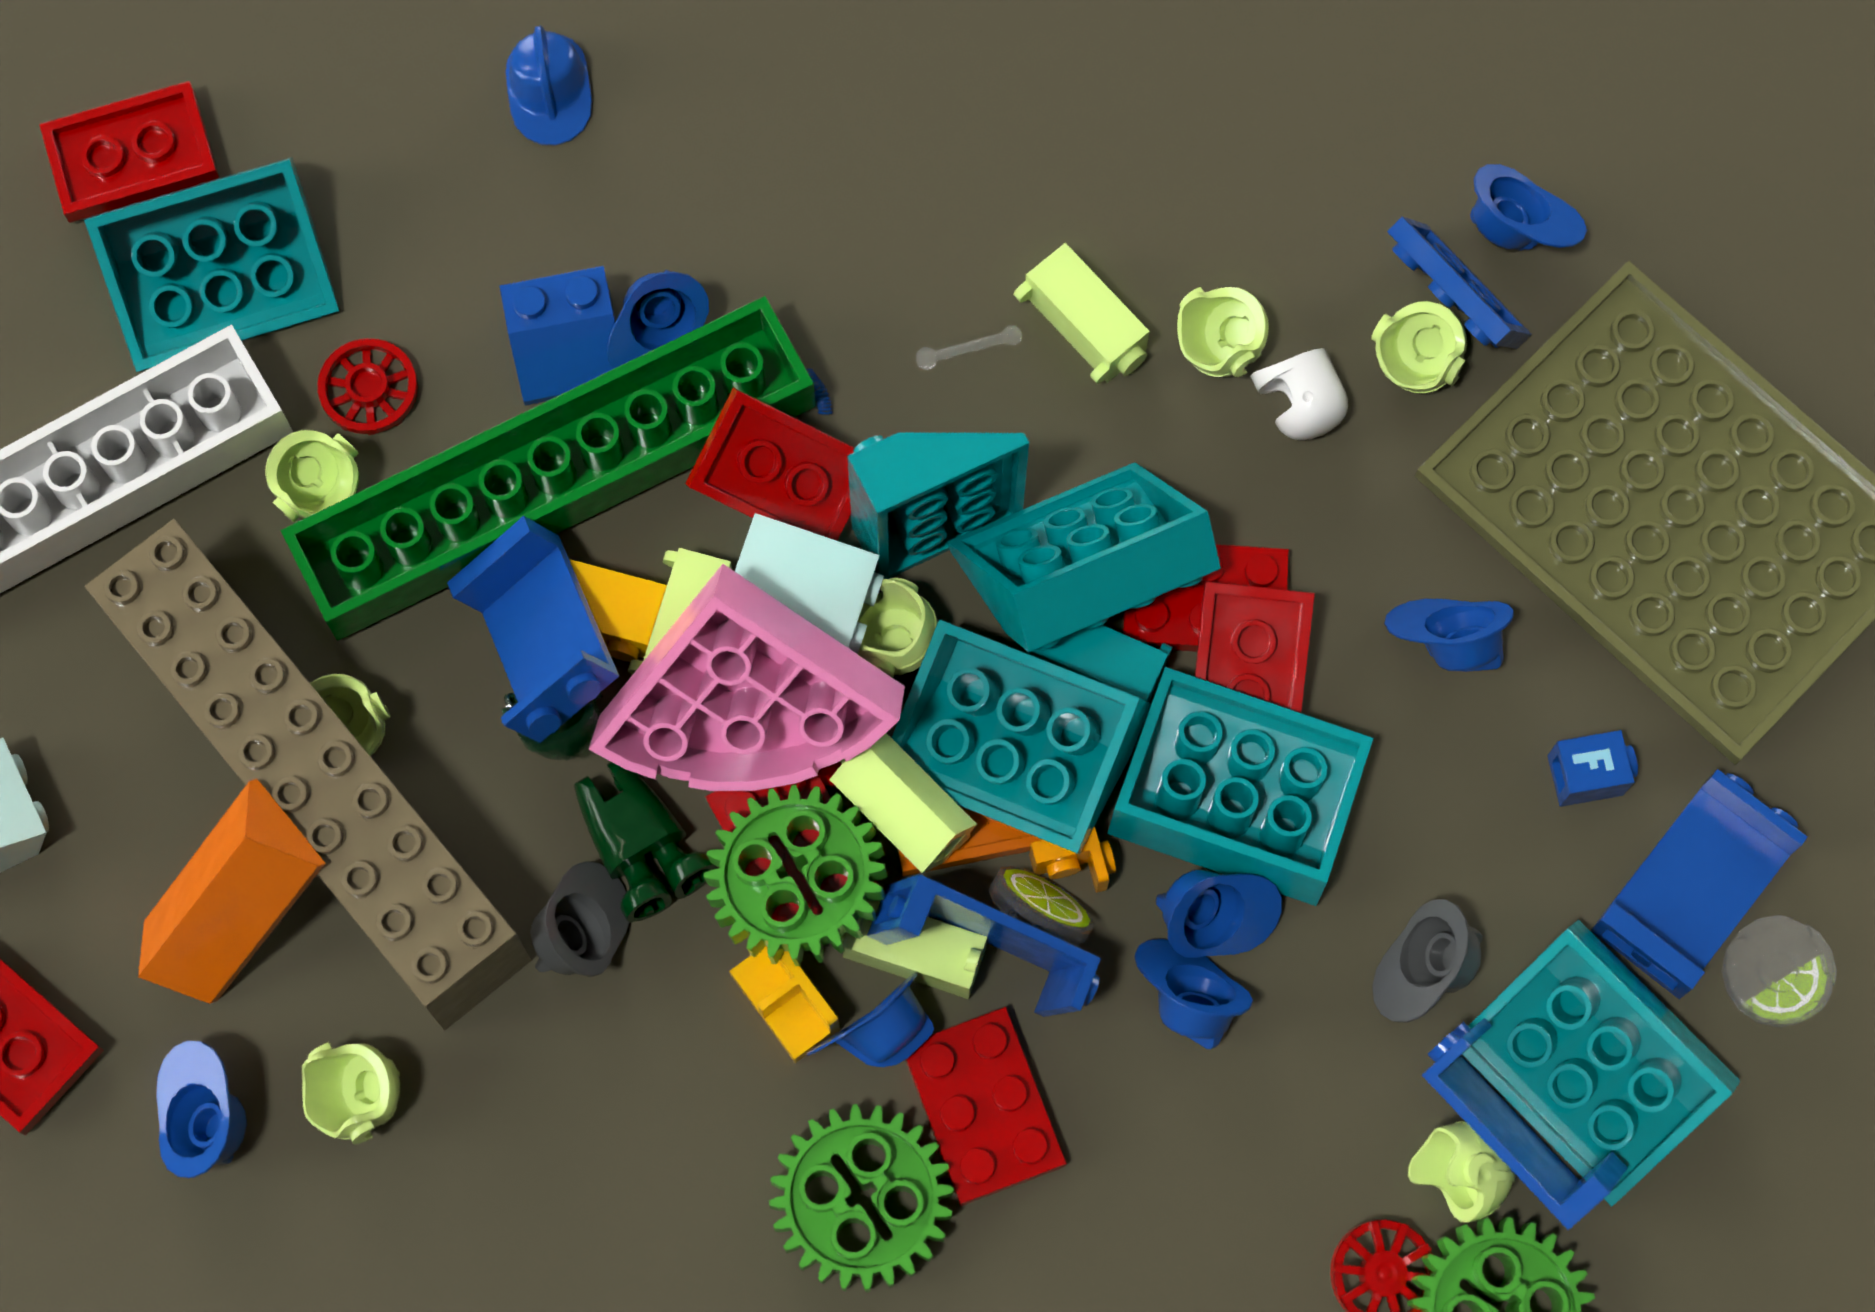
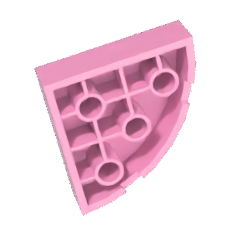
[588,564,905,791]

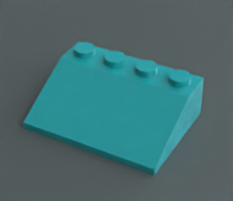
[84,157,339,372]
[847,432,1029,579]
[947,462,1221,652]
[892,619,1151,854]
[1107,667,1373,906]
[1462,919,1740,1207]

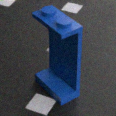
[447,516,619,743]
[1590,769,1808,1000]
[867,874,1101,1017]
[1422,1018,1628,1230]

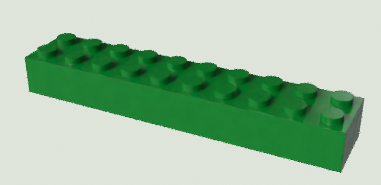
[280,296,816,641]

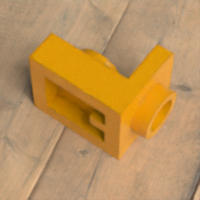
[1029,827,1116,893]

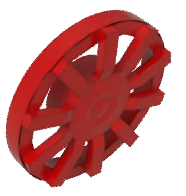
[317,338,418,435]
[1330,1219,1433,1312]

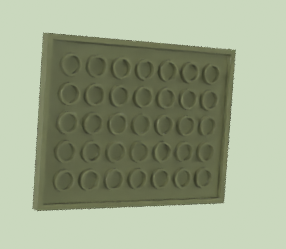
[1414,260,1875,765]

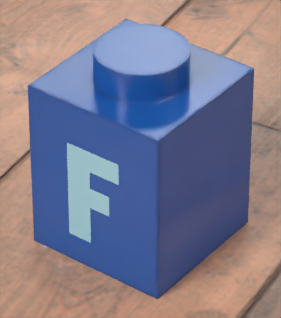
[1547,730,1638,807]

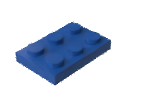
[1387,216,1532,349]

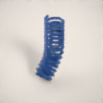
[806,368,833,415]

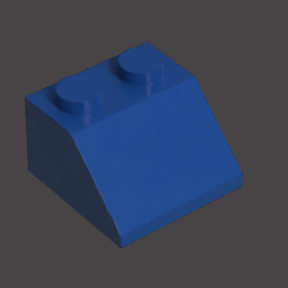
[499,266,615,405]

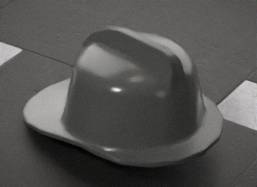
[530,861,629,977]
[1372,899,1483,1023]

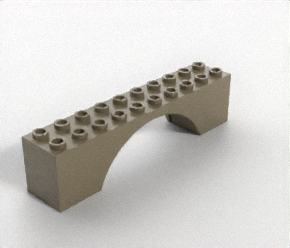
[84,518,532,1031]

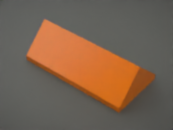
[138,778,326,1004]

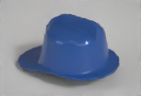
[506,26,592,146]
[1470,164,1587,250]
[607,269,709,369]
[1384,599,1514,672]
[1156,870,1282,958]
[1134,939,1253,1049]
[806,973,934,1067]
[156,1041,247,1178]

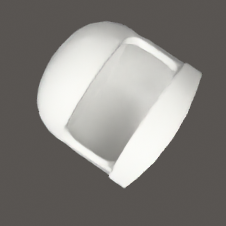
[1251,348,1348,440]

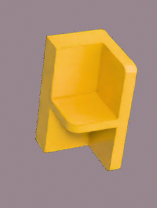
[729,946,840,1063]

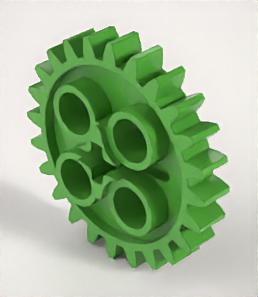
[704,785,888,966]
[769,1104,953,1292]
[1407,1217,1595,1312]

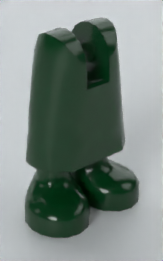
[574,762,718,922]

